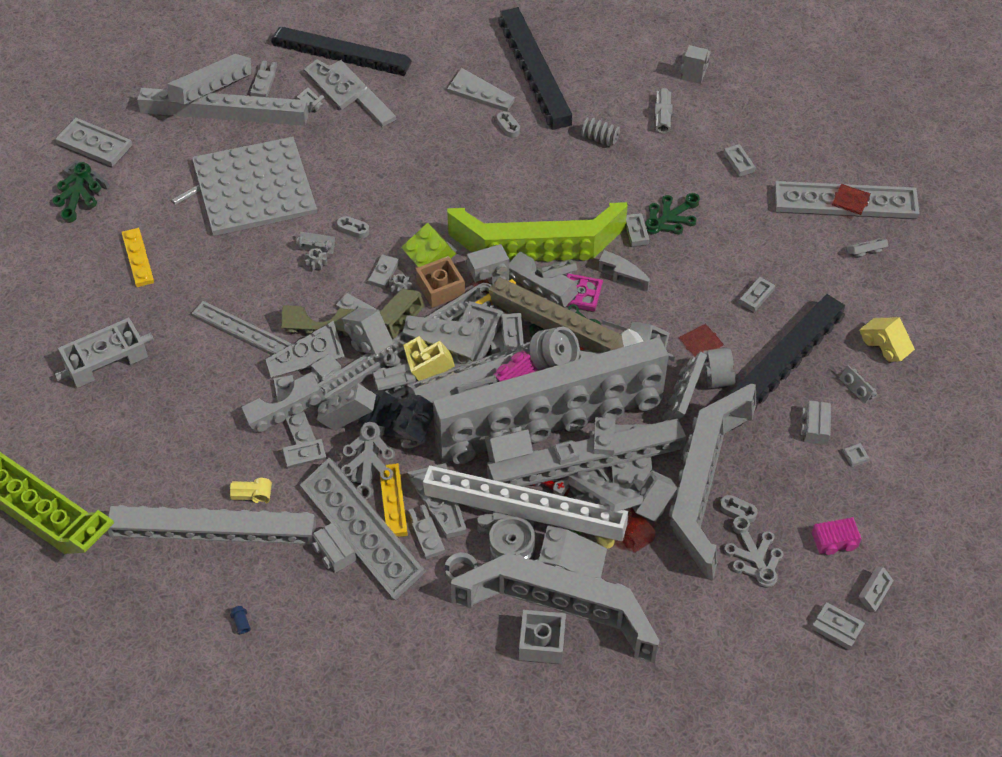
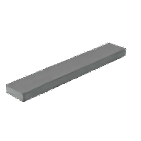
[330,60,396,127]
[192,301,292,355]

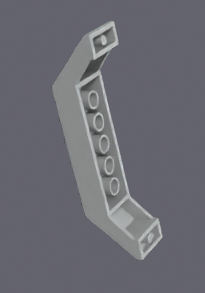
[669,384,756,580]
[451,553,660,664]

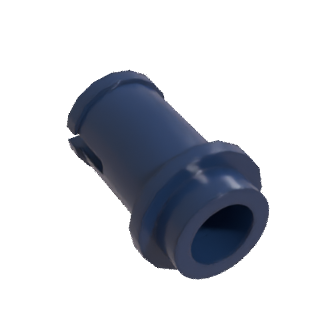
[230,606,251,635]

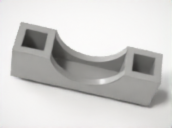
[509,252,578,308]
[242,372,326,433]

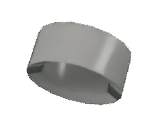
[445,552,478,584]

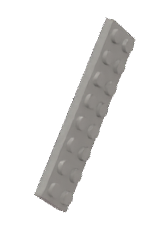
[775,181,919,219]
[300,458,426,600]

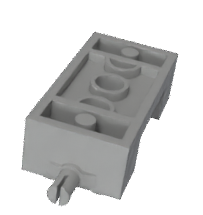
[55,318,154,388]

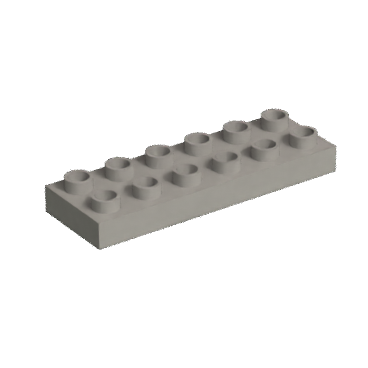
[433,337,669,464]

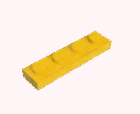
[122,228,154,287]
[379,463,408,537]

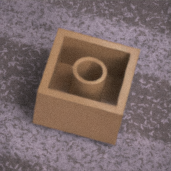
[415,256,465,308]

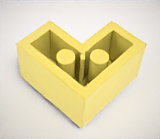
[859,317,915,362]
[403,336,455,381]

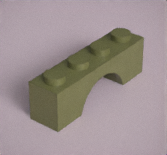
[281,305,356,336]

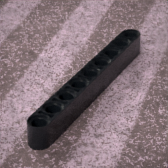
[271,27,411,76]

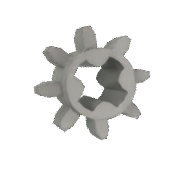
[305,248,327,271]
[389,274,412,294]

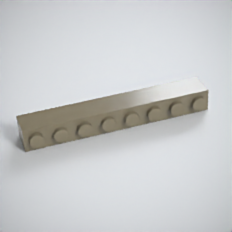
[489,277,624,353]

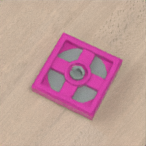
[566,273,603,312]

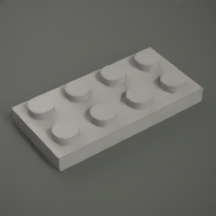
[55,118,133,167]
[447,301,504,371]
[662,352,707,421]
[611,424,652,489]

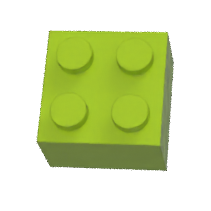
[401,223,456,267]

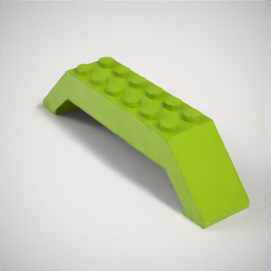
[447,202,628,262]
[0,452,114,554]

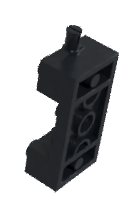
[357,389,434,442]

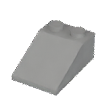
[539,526,607,578]

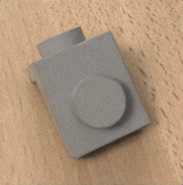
[296,88,324,113]

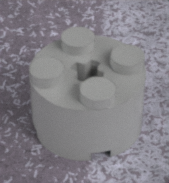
[703,348,735,389]

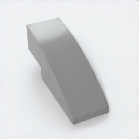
[598,250,650,292]

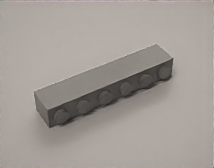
[167,54,251,104]

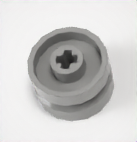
[529,326,580,371]
[489,517,535,560]

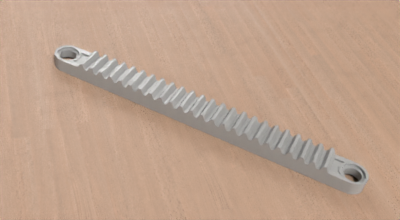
[314,283,492,406]

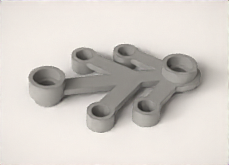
[341,422,395,500]
[724,516,783,587]

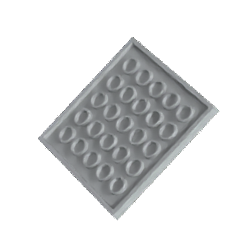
[192,137,317,236]

